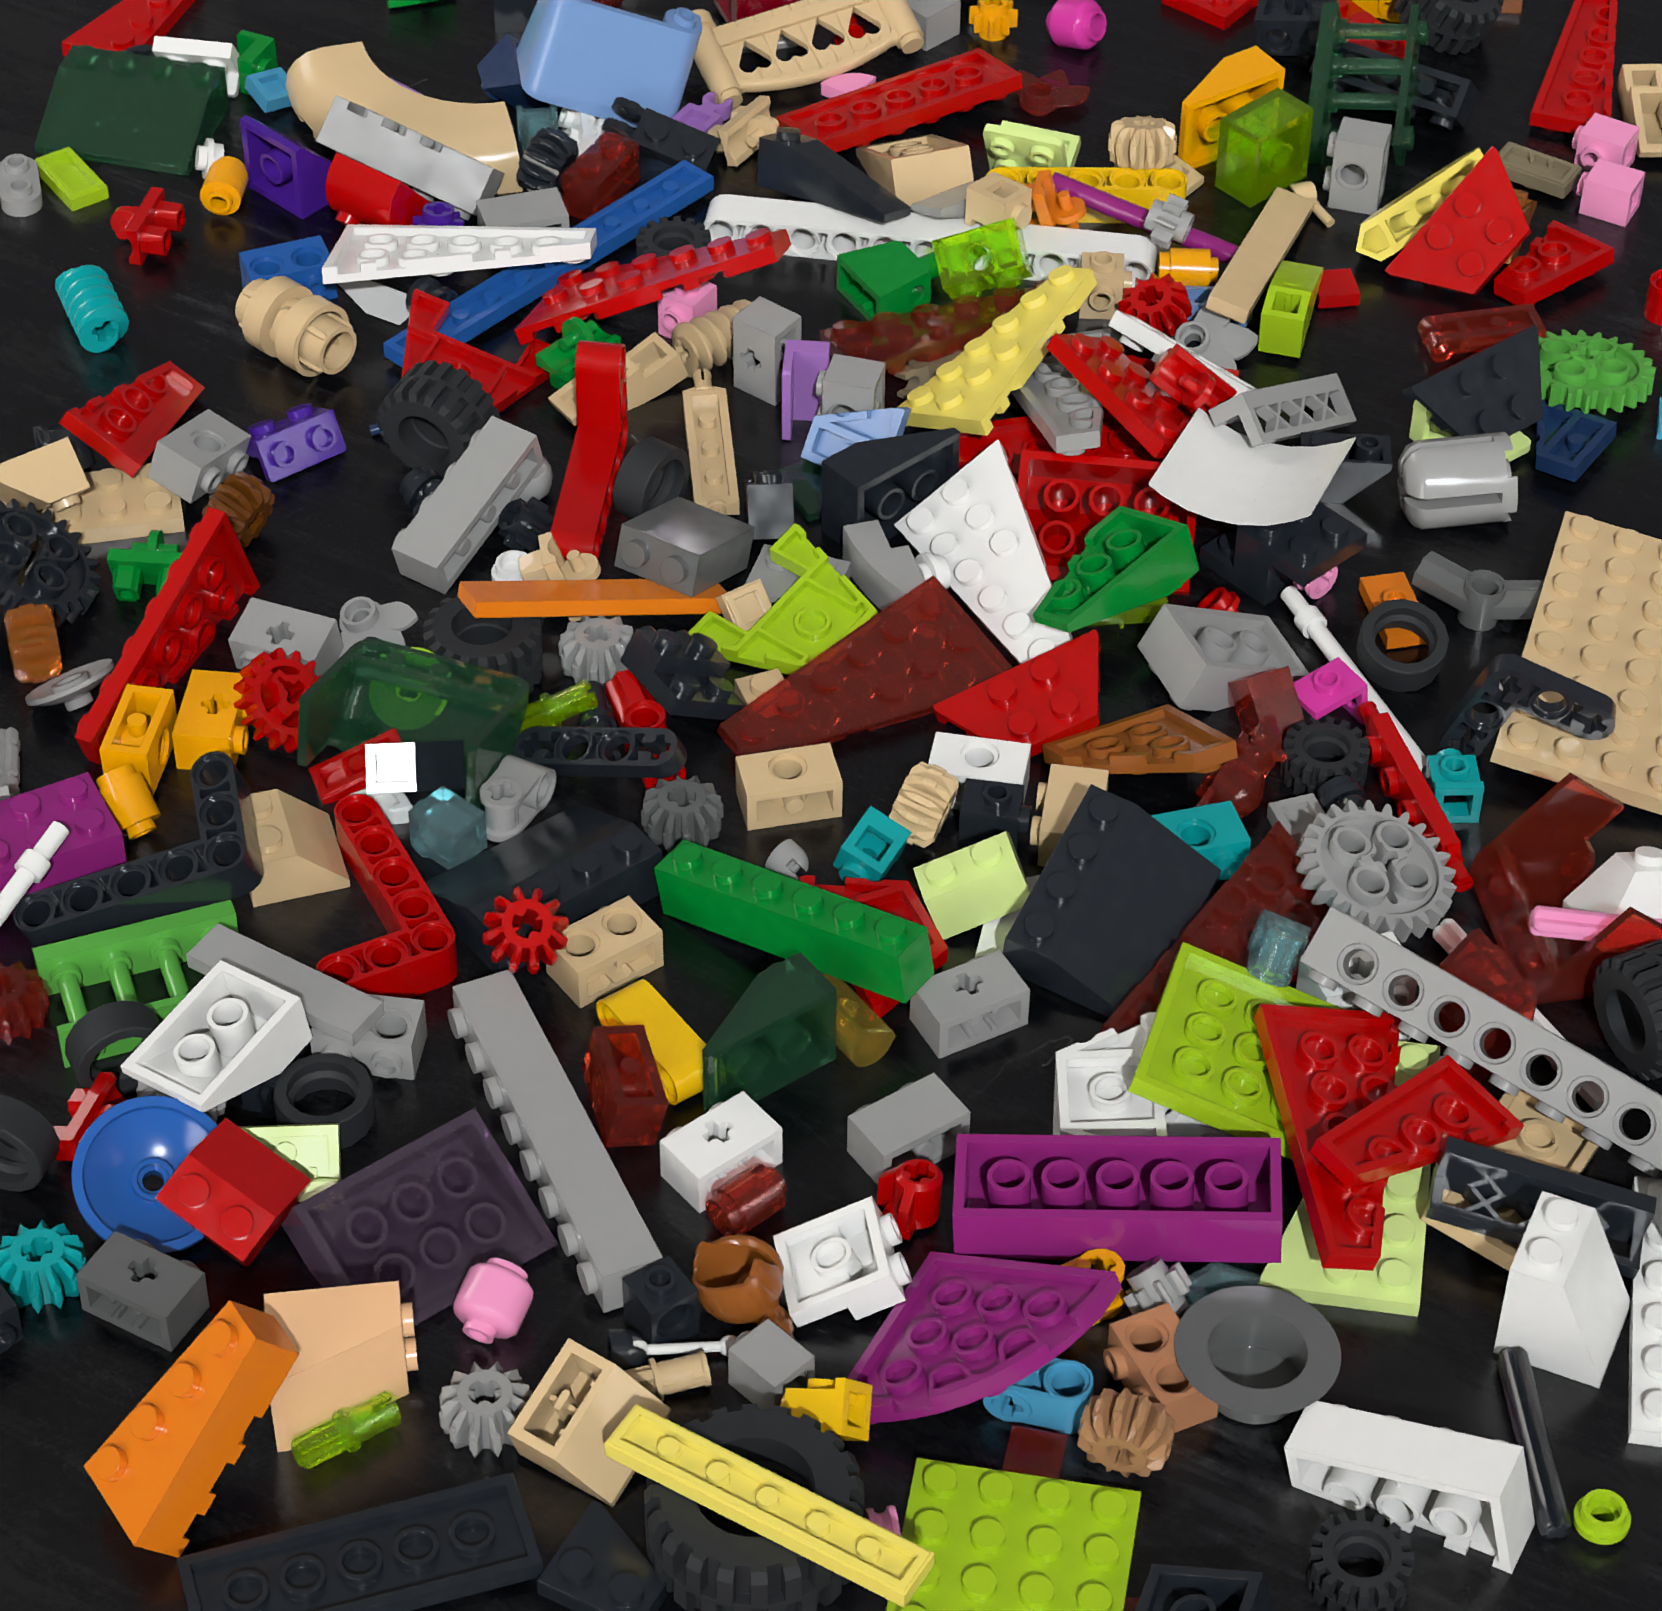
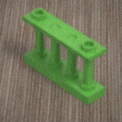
[32,900,239,1068]

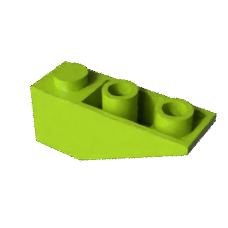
[1258,260,1324,358]

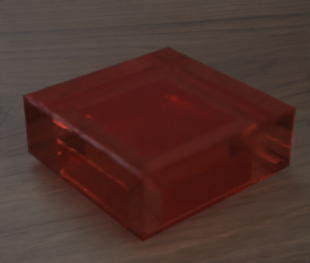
[1002,1425,1068,1479]

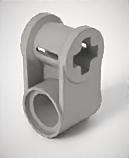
[480,755,557,843]

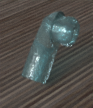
[1184,1262,1260,1310]

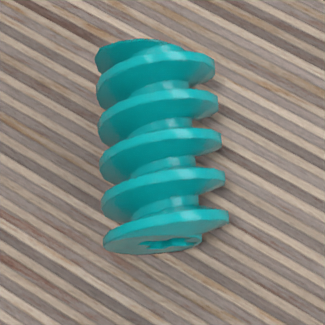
[55,265,129,354]

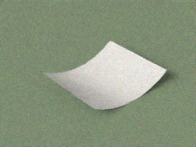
[1148,408,1356,526]

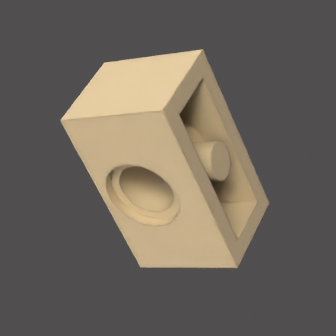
[735,742,843,831]

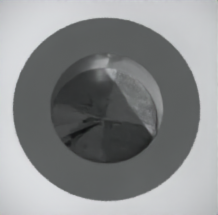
[1174,1286,1341,1424]

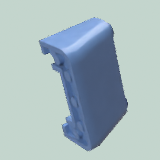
[516,0,702,128]

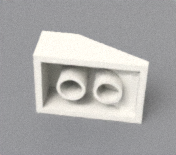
[120,960,313,1113]

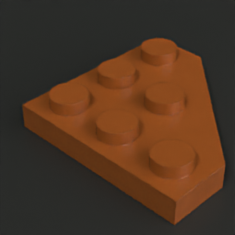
[1042,704,1238,775]

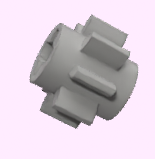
[1144,193,1195,249]
[1122,1257,1193,1315]

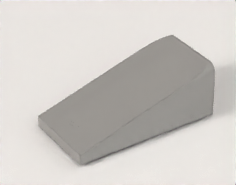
[911,181,976,218]

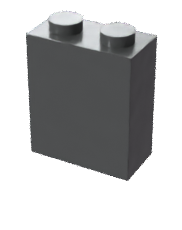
[614,496,755,597]

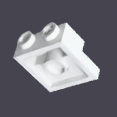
[773,1196,912,1327]

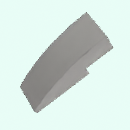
[843,520,935,640]

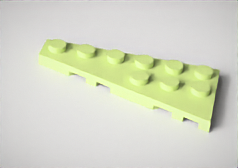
[1256,1041,1440,1317]

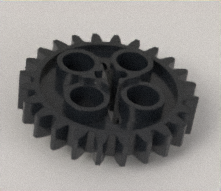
[0,498,102,628]

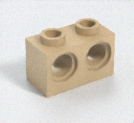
[546,895,664,1008]

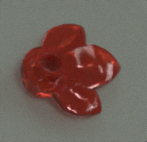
[1015,70,1090,116]

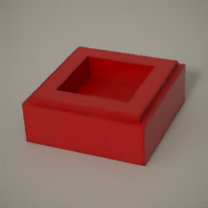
[1315,268,1361,309]

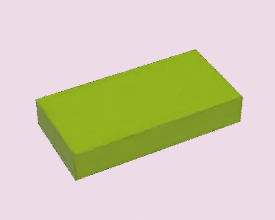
[34,146,109,212]

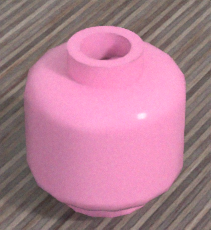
[453,1258,533,1344]

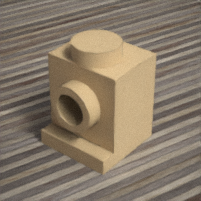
[965,172,1032,234]

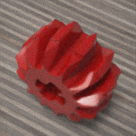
[1118,272,1192,338]
[482,887,569,975]

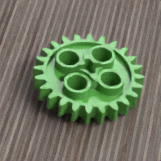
[1539,330,1656,414]

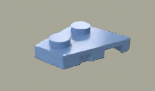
[801,407,911,466]

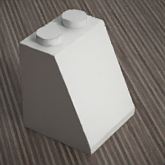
[1493,1191,1631,1388]

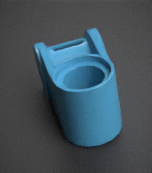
[983,1358,1093,1434]

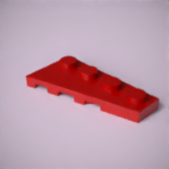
[59,361,205,478]
[1310,1055,1524,1189]

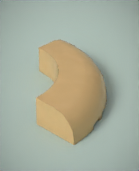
[286,41,523,195]

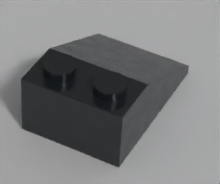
[821,428,960,547]

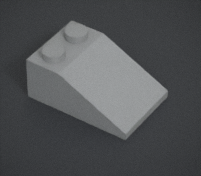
[1137,604,1309,712]

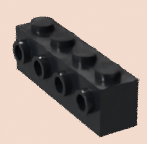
[1309,34,1480,132]

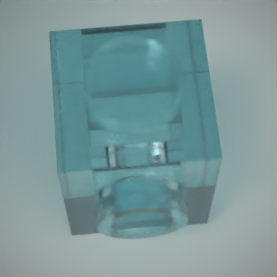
[408,786,487,870]

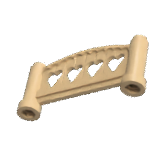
[693,0,924,109]

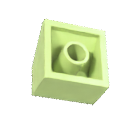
[913,831,1031,940]

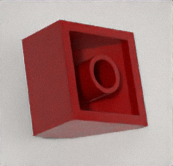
[155,1118,313,1268]

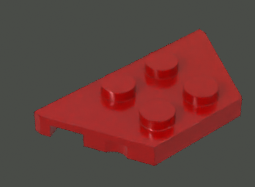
[1384,146,1531,296]
[932,629,1101,758]
[799,875,948,1021]

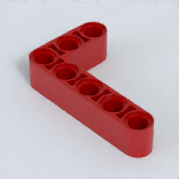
[551,340,628,561]
[315,794,458,998]

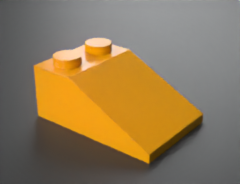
[1178,46,1285,169]

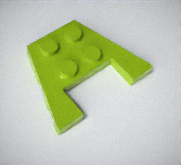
[689,523,879,682]

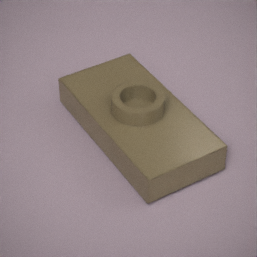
[1499,142,1582,199]

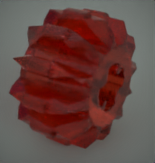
[0,960,49,1046]

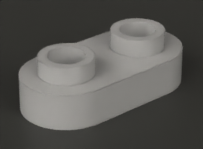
[0,154,43,217]

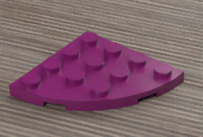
[847,1252,1122,1424]

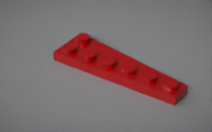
[1529,0,1618,134]

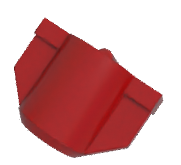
[877,1159,943,1240]

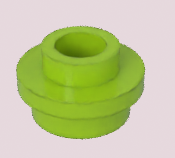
[1573,1489,1631,1545]

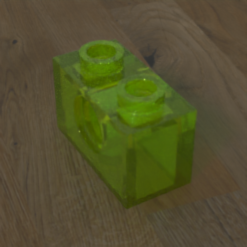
[932,217,1032,301]

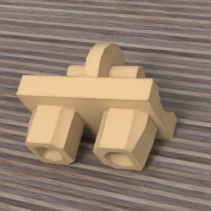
[708,95,779,167]
[518,531,601,622]

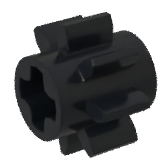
[498,496,554,552]

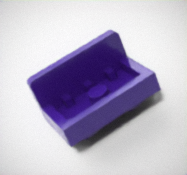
[246,403,346,482]

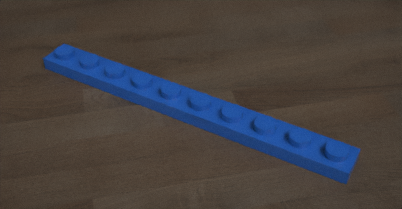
[383,160,714,367]

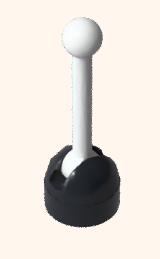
[607,1329,737,1371]

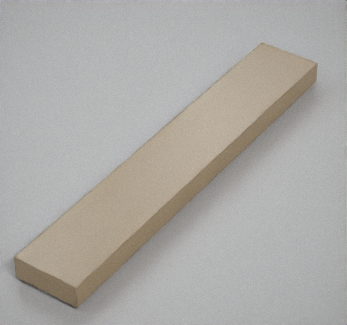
[1205,187,1315,323]

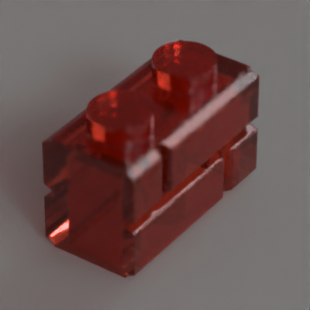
[561,131,640,220]

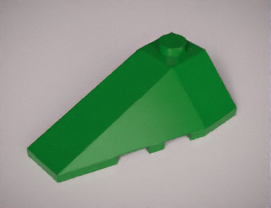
[1033,506,1199,633]

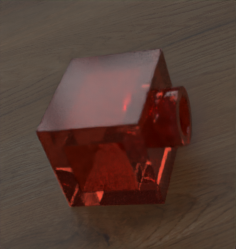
[1228,666,1305,742]

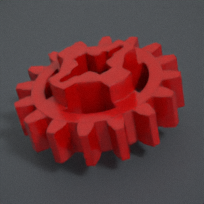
[233,648,335,753]

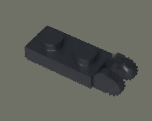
[601,97,721,172]

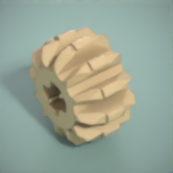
[1108,115,1177,170]
[889,762,959,848]

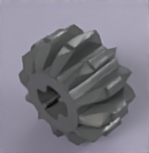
[641,774,724,853]

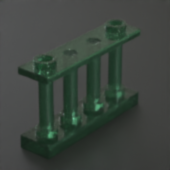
[1303,2,1429,166]

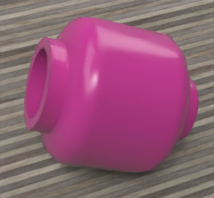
[1046,0,1107,50]

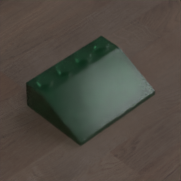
[34,45,229,176]

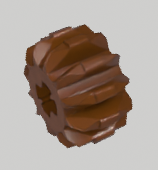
[202,471,275,549]

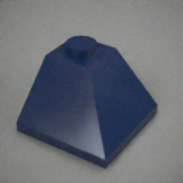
[477,33,563,118]

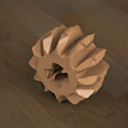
[1077,1388,1175,1478]

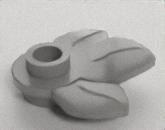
[1172,306,1258,370]
[337,596,418,666]

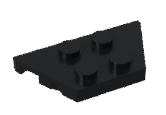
[1402,324,1543,437]

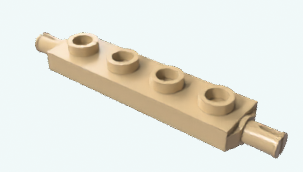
[682,369,739,516]

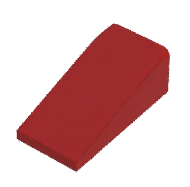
[309,728,403,805]

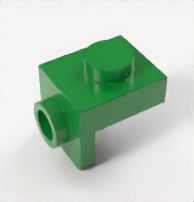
[237,30,278,95]

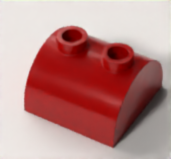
[325,152,430,226]

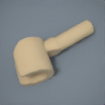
[1290,181,1335,228]

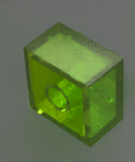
[1215,87,1314,208]

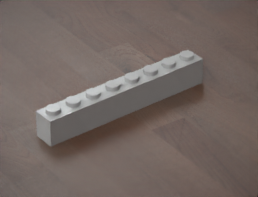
[448,970,663,1313]

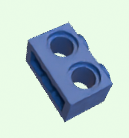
[239,235,337,300]

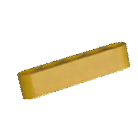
[986,167,1188,223]

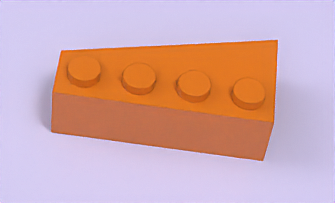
[84,1301,300,1557]

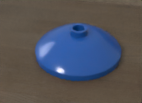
[72,1096,217,1255]

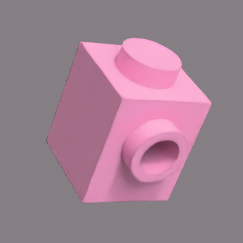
[1572,113,1640,171]
[1576,158,1645,227]
[658,281,717,339]

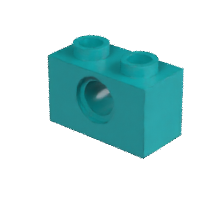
[1151,800,1251,881]

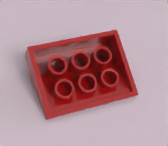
[1017,449,1197,596]

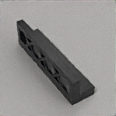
[1425,1136,1657,1279]

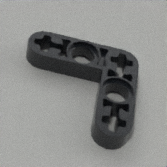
[1439,654,1616,758]

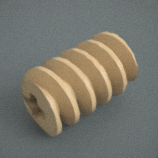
[672,299,752,377]

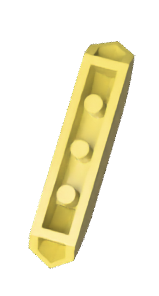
[1356,147,1483,261]

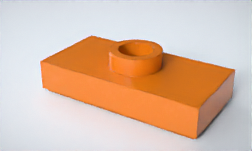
[1358,571,1426,650]

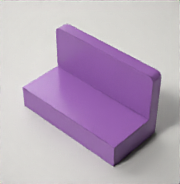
[782,340,830,440]

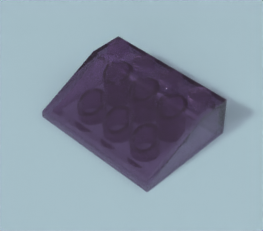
[282,1108,558,1327]

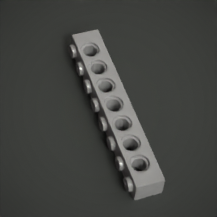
[1300,907,1662,1178]

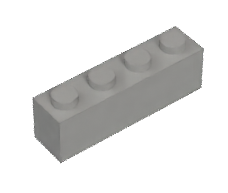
[391,416,544,594]

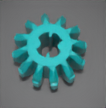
[0,1219,87,1314]

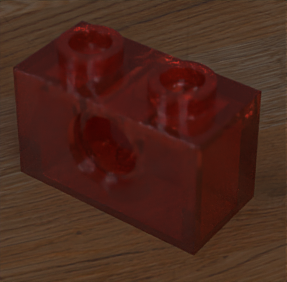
[581,1025,668,1147]

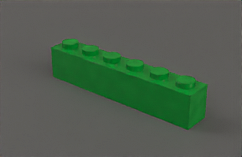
[654,839,934,1004]

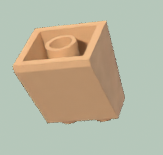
[264,1281,418,1452]

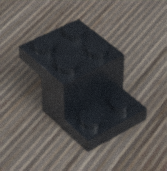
[1199,501,1368,606]

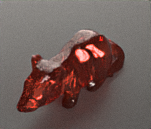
[1195,715,1287,819]

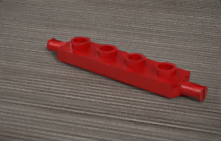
[1357,701,1474,892]

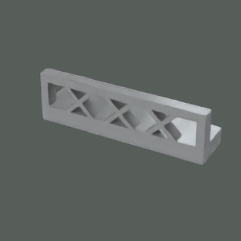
[1208,373,1357,447]

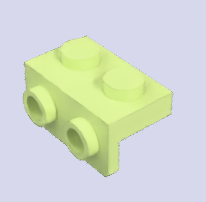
[238,1123,341,1202]

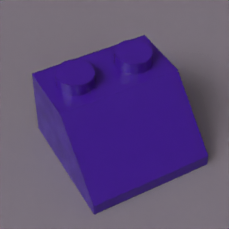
[240,115,332,220]

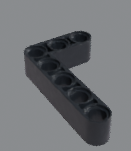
[13,751,263,948]

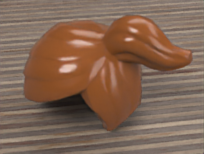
[692,1234,794,1339]

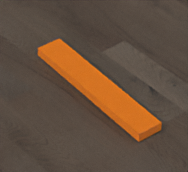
[457,579,727,618]

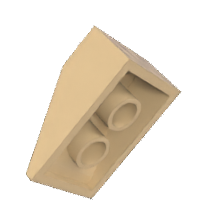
[856,134,974,213]

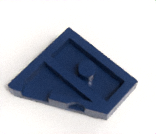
[1535,399,1617,482]

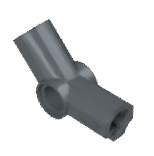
[1412,550,1544,631]

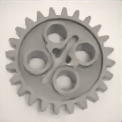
[1296,800,1457,942]

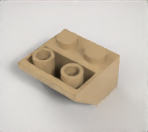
[507,1338,673,1507]

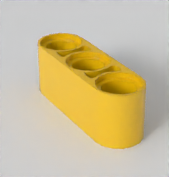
[596,979,721,1105]

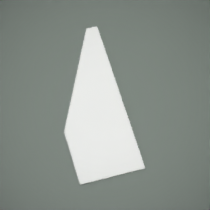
[337,280,409,325]

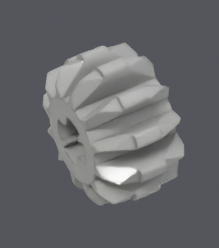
[558,616,634,685]
[439,1360,532,1458]

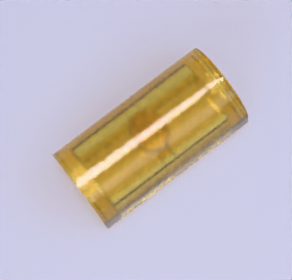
[792,974,896,1067]

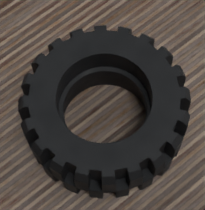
[644,1404,864,1611]

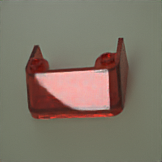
[1470,773,1662,1004]

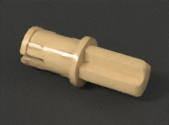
[625,1350,711,1402]

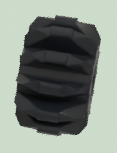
[516,126,579,192]

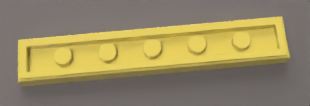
[604,1404,935,1608]

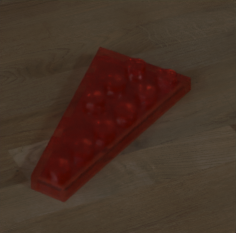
[819,280,1046,375]

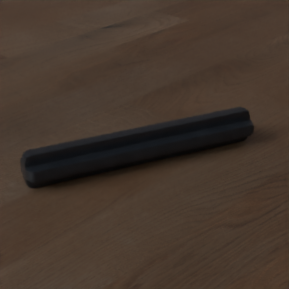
[1497,1347,1572,1540]

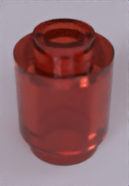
[706,1163,787,1236]

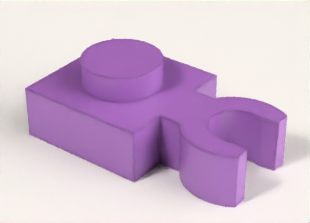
[671,91,733,133]

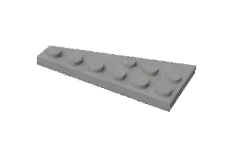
[1011,328,1111,456]

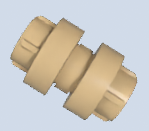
[235,276,357,377]

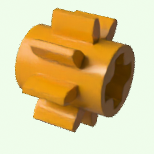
[969,0,1018,41]

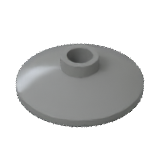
[25,659,115,711]

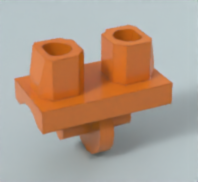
[1025,170,1087,229]

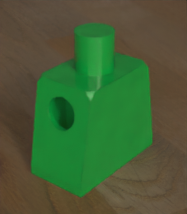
[837,241,943,331]

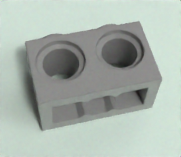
[310,994,427,1080]

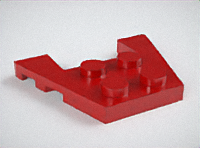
[401,288,551,413]

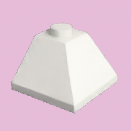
[1562,846,1662,949]

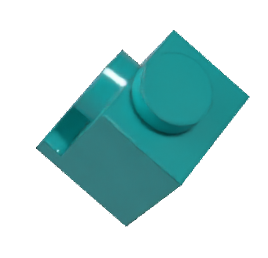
[1424,748,1484,823]
[833,806,912,883]

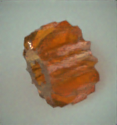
[4,603,63,684]

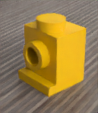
[780,1378,873,1441]

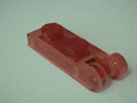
[1417,303,1546,362]

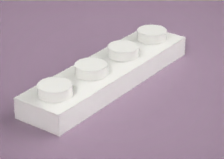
[1109,310,1257,396]

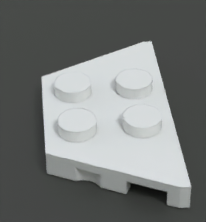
[1056,1012,1167,1136]

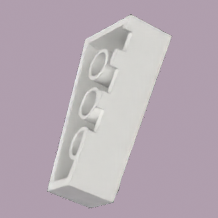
[1284,1401,1535,1574]

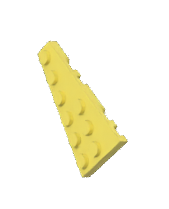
[898,265,1097,436]

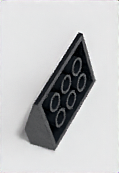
[1003,784,1221,1028]
[425,804,662,974]

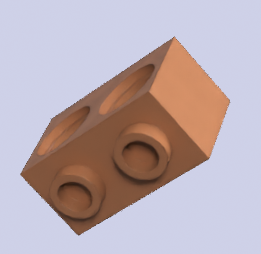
[1103,1303,1219,1433]

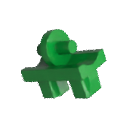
[535,317,621,390]
[107,530,182,601]

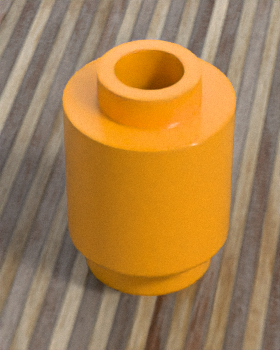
[200,156,248,215]
[1158,248,1219,286]
[96,764,161,840]

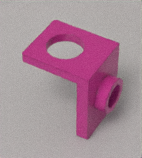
[1288,657,1368,725]

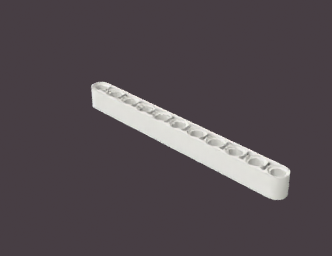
[704,194,1158,288]

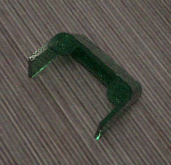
[297,639,529,814]

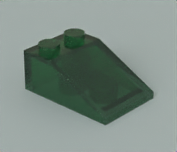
[702,952,837,1114]

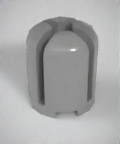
[1397,432,1518,530]

